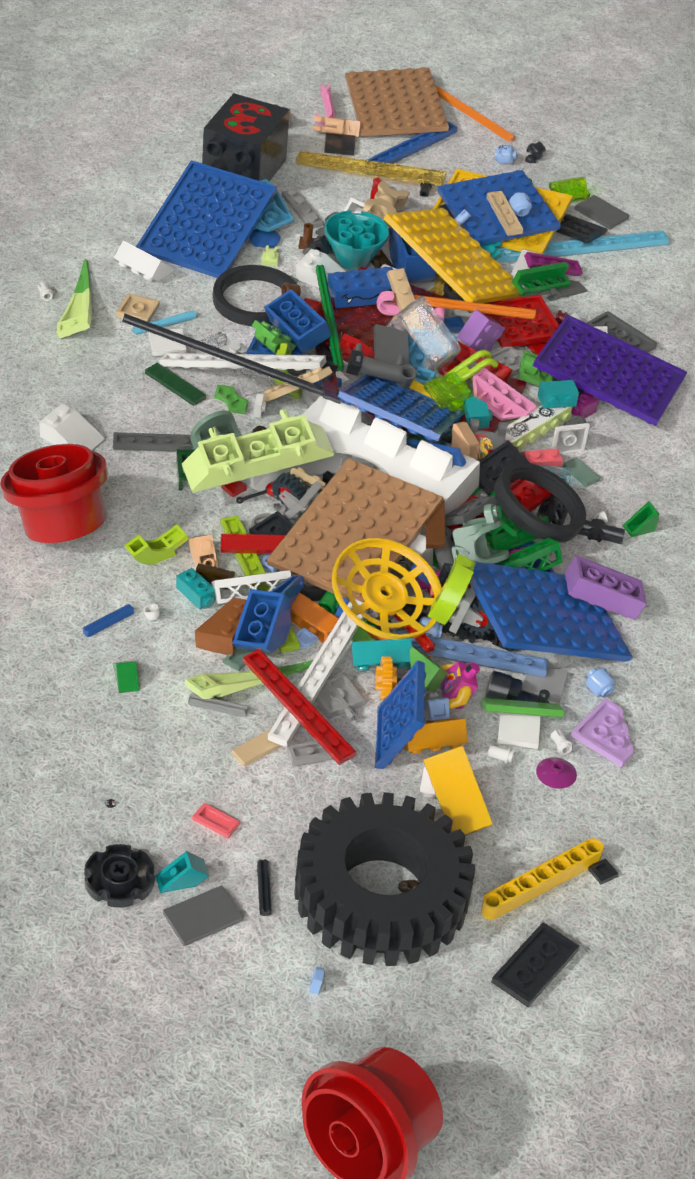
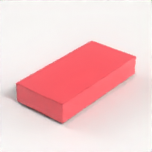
[192,803,240,838]

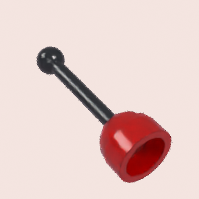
[236,481,274,504]

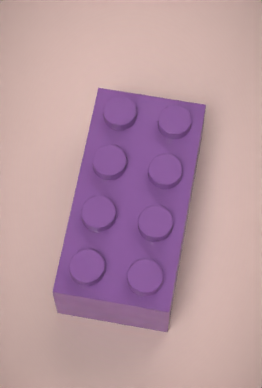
[565,555,647,620]

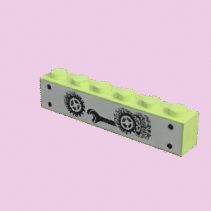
[505,405,572,451]

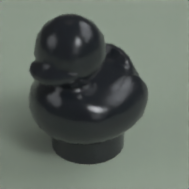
[525,141,546,164]

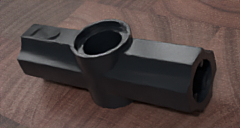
[570,519,625,544]

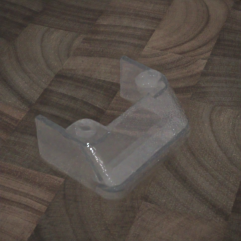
[386,296,461,374]

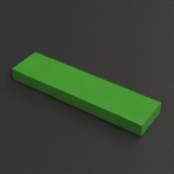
[481,698,564,718]

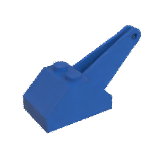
[232,575,304,653]

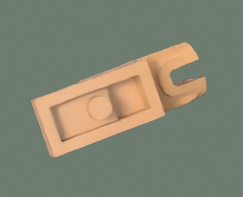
[313,116,361,137]

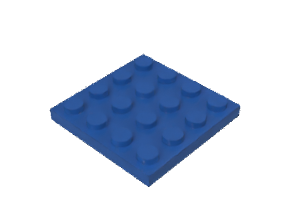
[375,660,426,769]

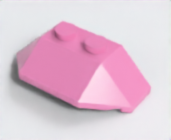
[472,368,537,420]

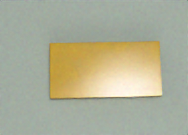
[423,746,493,835]

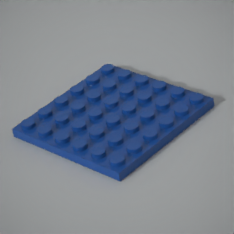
[437,170,561,245]

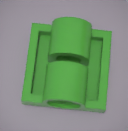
[252,320,296,354]

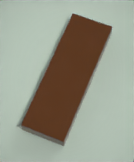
[426,500,445,549]

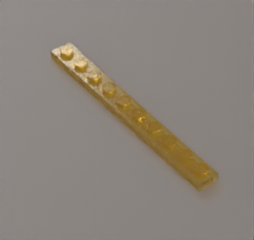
[296,151,447,185]

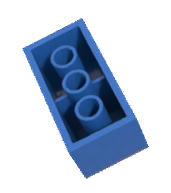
[389,227,436,283]

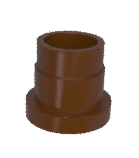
[281,283,301,297]

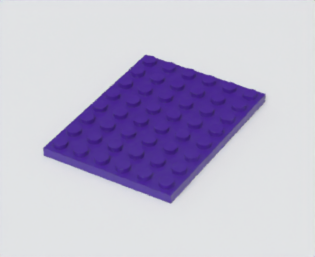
[532,314,687,426]

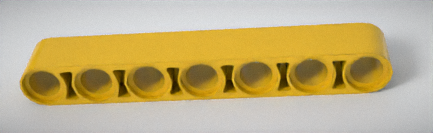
[481,838,604,920]

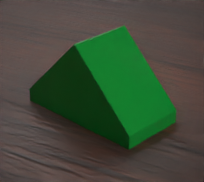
[622,501,660,537]
[113,661,139,693]

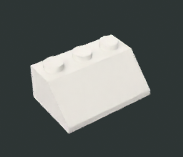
[114,241,175,282]

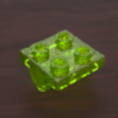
[548,177,590,202]
[424,371,472,411]

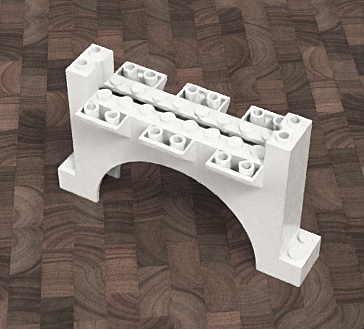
[240,391,480,566]

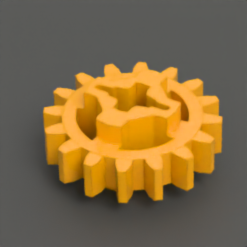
[375,656,397,700]

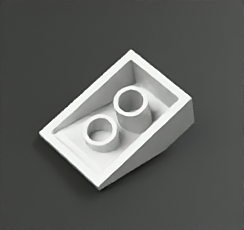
[295,249,346,288]
[40,404,105,451]

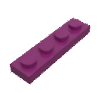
[524,252,583,276]

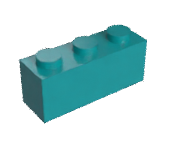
[352,638,412,672]

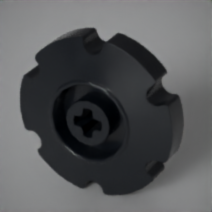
[84,844,155,908]

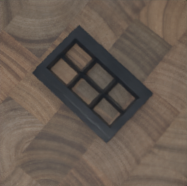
[556,213,608,244]

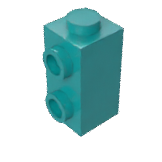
[176,568,215,610]

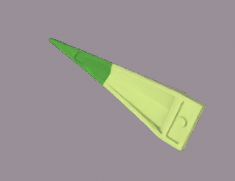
[57,259,93,338]
[185,660,313,699]

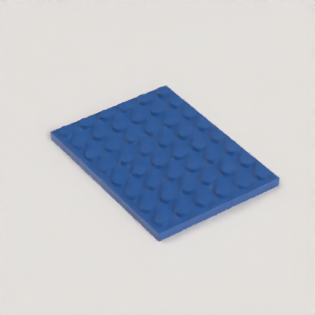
[136,160,277,278]
[337,375,464,442]
[470,561,633,662]

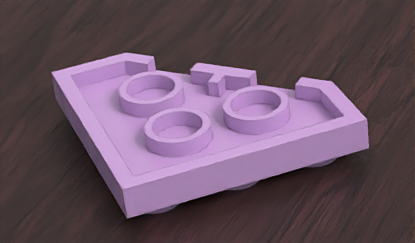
[571,698,634,768]

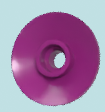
[536,757,577,789]

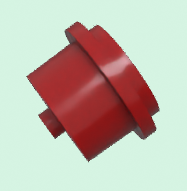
[0,444,108,543]
[301,1047,443,1179]

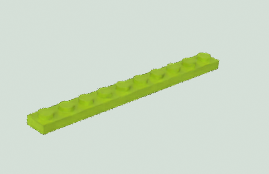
[220,515,300,654]

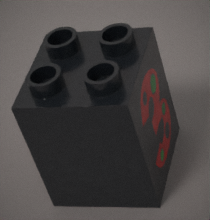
[202,93,290,182]

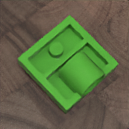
[518,350,553,386]

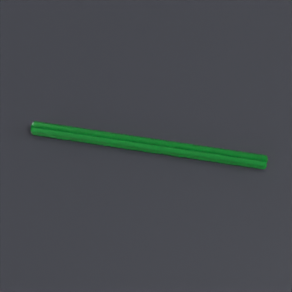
[316,264,344,372]

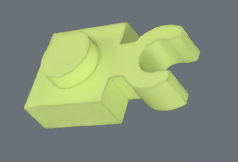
[261,245,279,266]

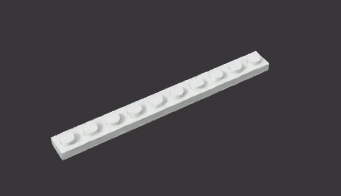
[159,353,326,371]
[268,599,369,747]

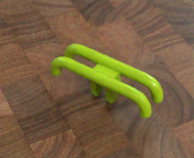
[434,350,498,397]

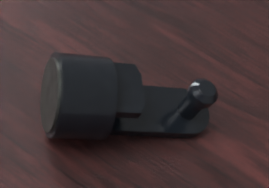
[485,670,550,703]

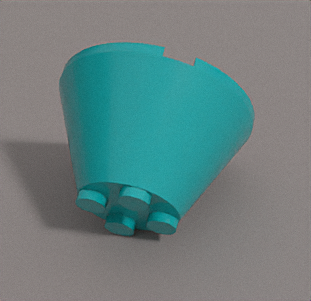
[324,210,389,271]

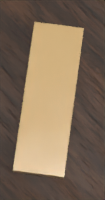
[232,728,294,767]

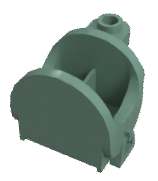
[191,410,243,450]
[451,503,510,564]

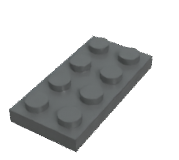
[587,311,657,353]

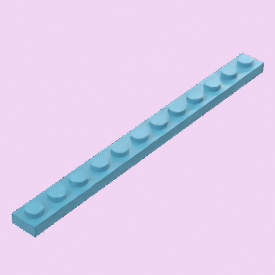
[496,231,669,262]

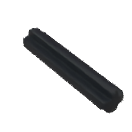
[257,859,272,916]

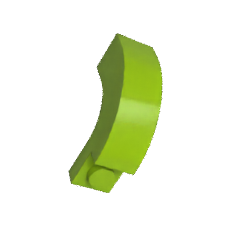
[428,554,476,625]

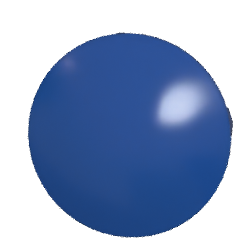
[249,229,280,248]

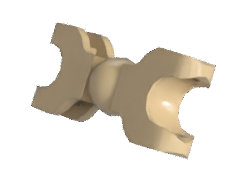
[362,181,410,228]

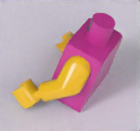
[441,661,480,710]

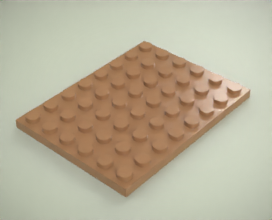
[345,67,449,136]
[267,458,444,602]

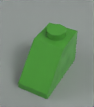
[410,647,448,692]

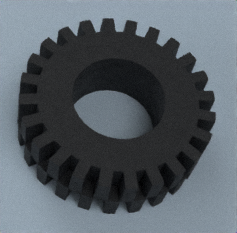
[294,792,475,966]

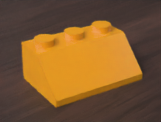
[403,717,468,754]

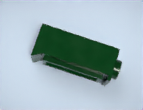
[176,449,195,491]

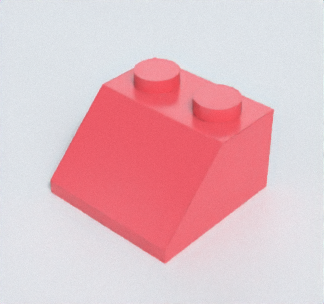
[520,449,563,475]

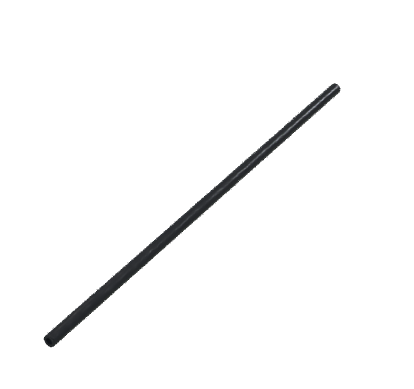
[122,314,452,444]

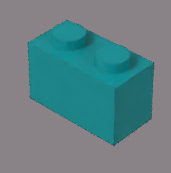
[538,380,579,409]

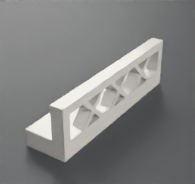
[212,570,291,604]

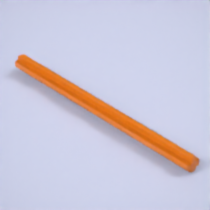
[435,85,515,142]
[391,295,536,319]

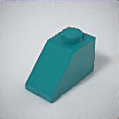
[463,393,492,429]
[155,851,209,893]

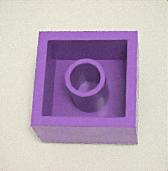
[457,309,505,352]

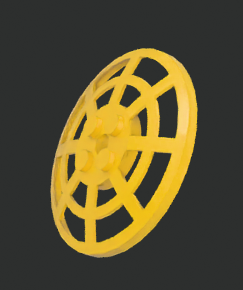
[331,538,442,640]

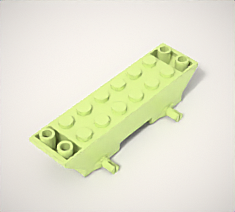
[182,409,334,493]

